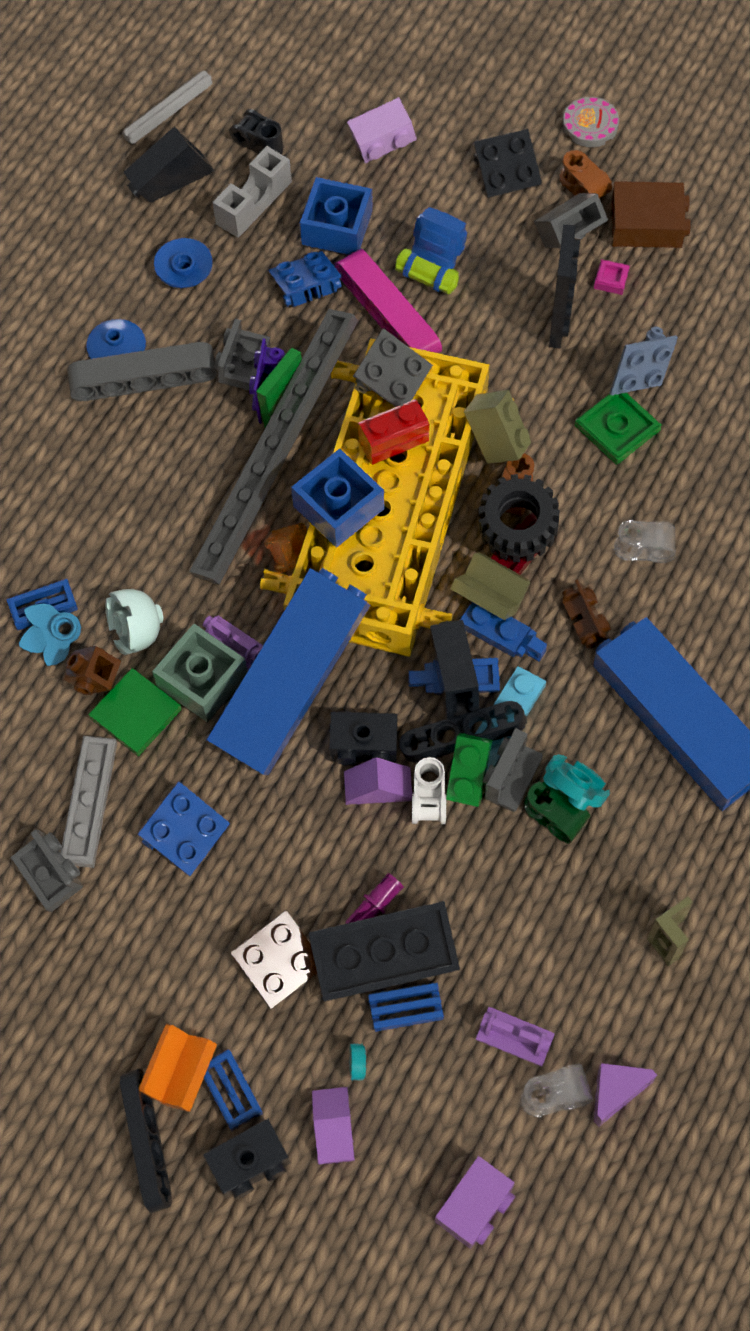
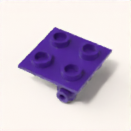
[249,338,285,424]

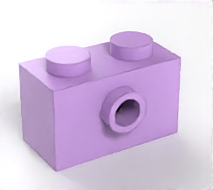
[347,98,417,163]

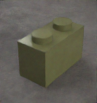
[464,390,531,464]

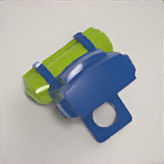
[395,207,467,295]

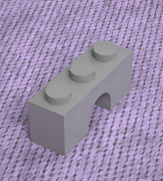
[213,146,292,238]

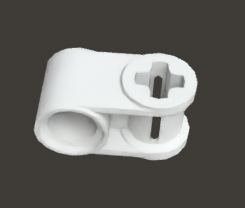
[412,757,446,824]

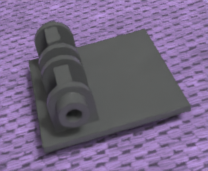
[353,328,433,407]

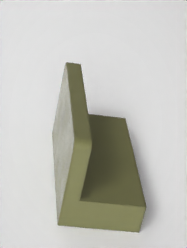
[450,552,530,620]
[647,896,693,967]

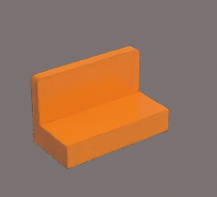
[139,1024,217,1112]

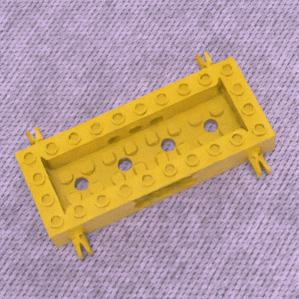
[260,338,514,657]

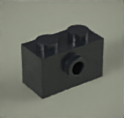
[329,712,398,765]
[203,1118,291,1200]

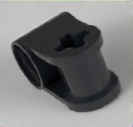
[229,109,284,155]

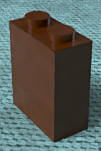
[611,181,691,248]

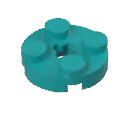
[543,755,610,811]

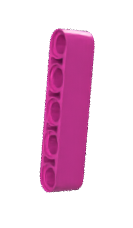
[335,249,442,353]

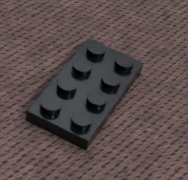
[549,224,580,349]
[308,901,460,1002]

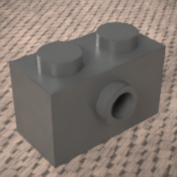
[534,193,608,248]

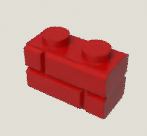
[358,399,429,465]

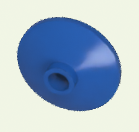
[154,238,213,288]
[86,319,146,359]

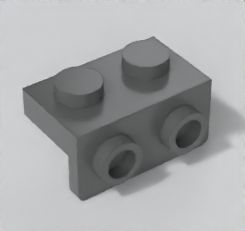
[214,319,270,390]
[483,728,543,812]
[11,829,83,912]

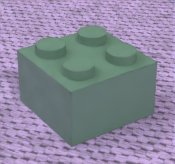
[152,624,248,723]

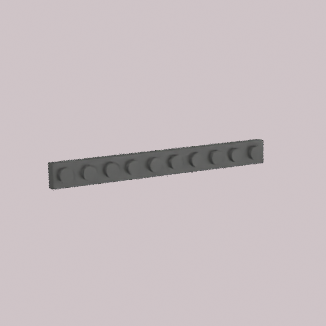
[189,309,358,585]

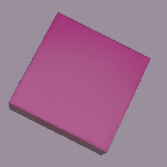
[594,259,630,295]

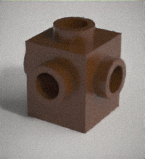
[63,646,121,695]

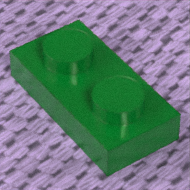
[446,733,492,807]

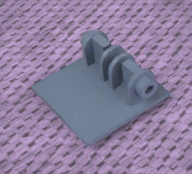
[609,327,678,395]

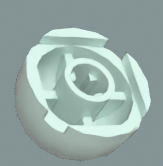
[105,589,163,655]

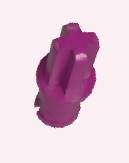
[345,873,404,924]

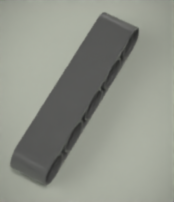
[67,342,217,401]

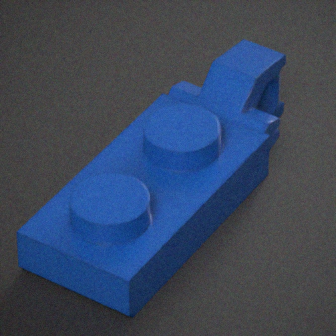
[460,602,547,662]
[408,658,500,695]

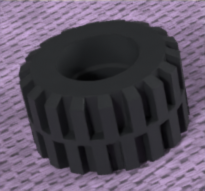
[479,474,560,562]

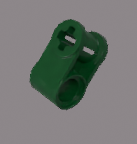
[524,782,590,844]

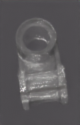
[613,520,676,563]
[520,1064,593,1117]

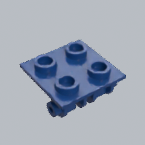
[269,251,341,307]
[137,781,230,876]

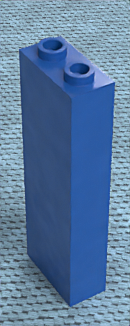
[207,568,371,775]
[593,617,750,811]

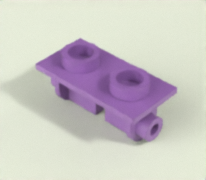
[203,615,263,670]
[476,1007,555,1067]

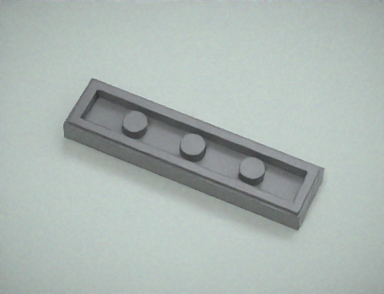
[61,736,117,868]

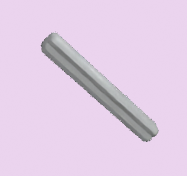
[123,71,212,144]

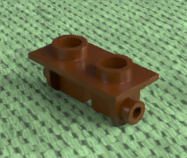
[562,579,611,649]

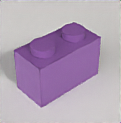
[435,1156,516,1249]

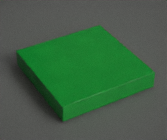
[257,348,302,427]
[574,392,662,465]
[88,668,182,757]

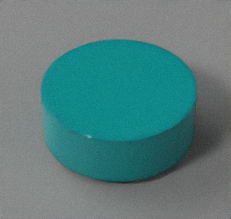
[349,1044,366,1080]

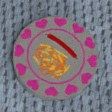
[562,97,619,147]

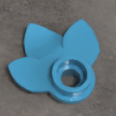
[19,604,81,666]

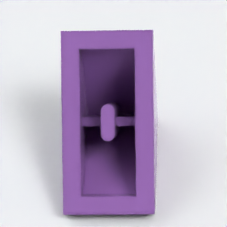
[344,757,412,805]
[594,1063,657,1127]
[312,1087,355,1165]

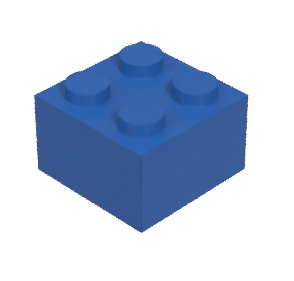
[300,177,373,255]
[291,449,384,548]

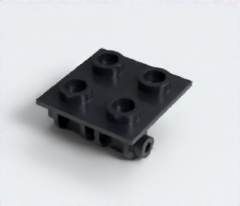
[473,129,542,198]

